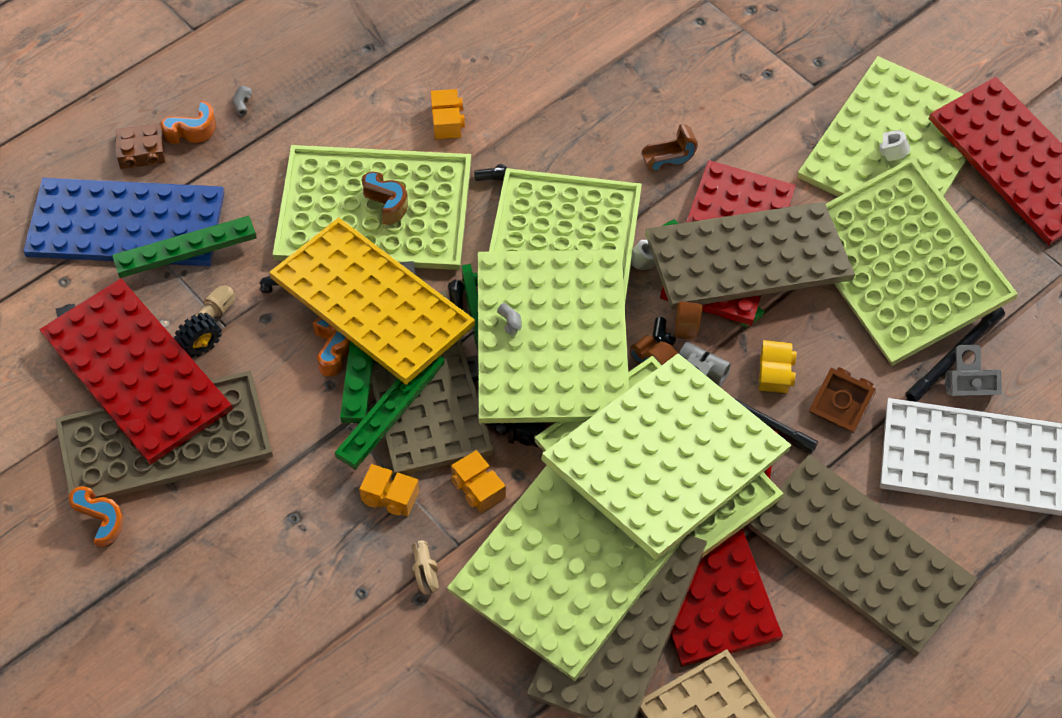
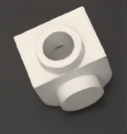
[880,130,910,161]
[631,240,656,270]

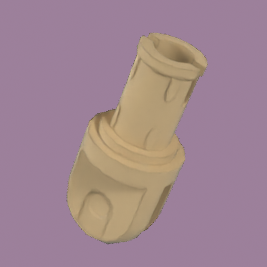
[196,285,235,318]
[411,541,439,595]

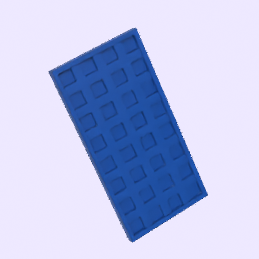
[23,178,225,266]

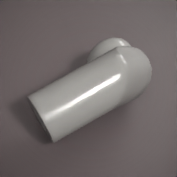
[232,85,252,117]
[497,303,522,336]

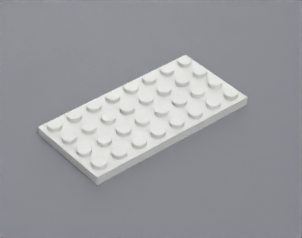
[880,398,1062,516]

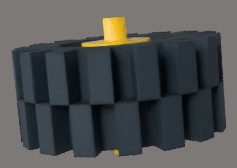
[174,313,222,358]

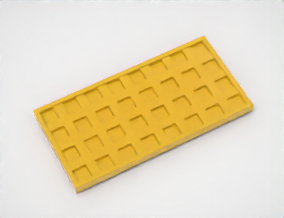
[269,217,475,385]

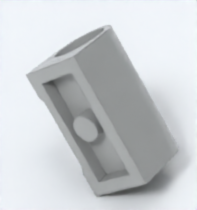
[679,341,731,388]
[945,345,1002,396]

